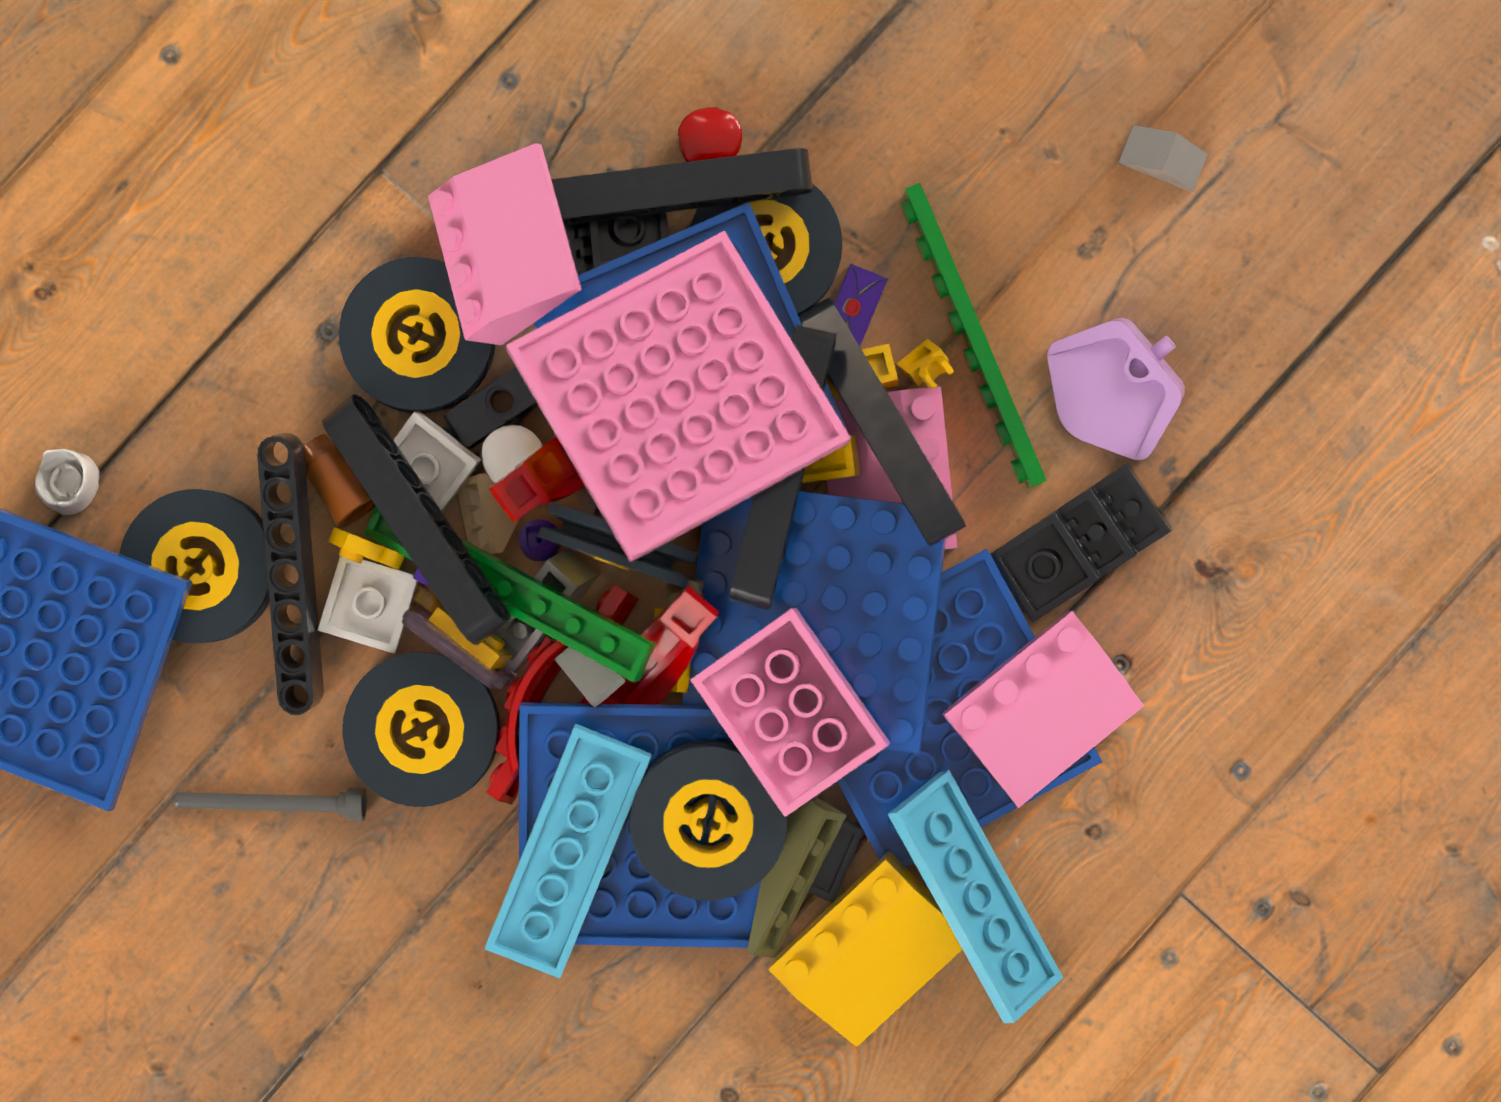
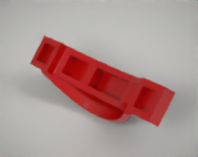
[488,434,586,522]
[486,584,639,805]
[579,585,719,705]

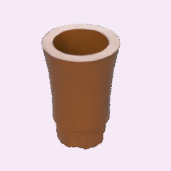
[303,434,376,529]

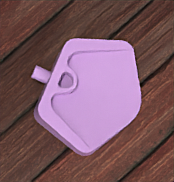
[1047,318,1185,460]

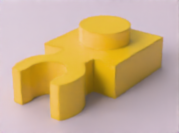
[896,339,954,389]
[328,527,405,570]

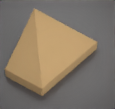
[458,473,519,555]

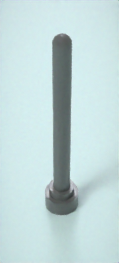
[172,788,367,821]

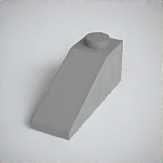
[494,548,598,672]

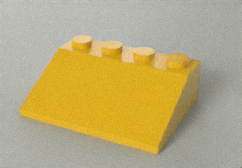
[768,850,963,1047]

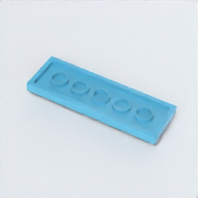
[484,724,651,979]
[888,770,1063,1024]

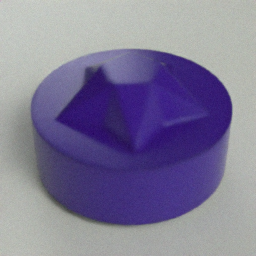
[519,519,560,562]

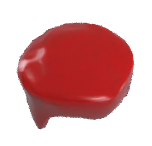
[678,107,742,162]

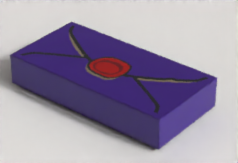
[834,264,888,347]

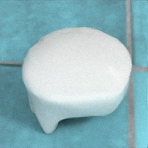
[482,425,542,483]
[35,448,100,515]

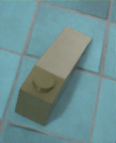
[747,796,847,958]

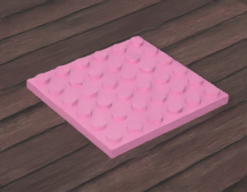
[506,231,851,562]

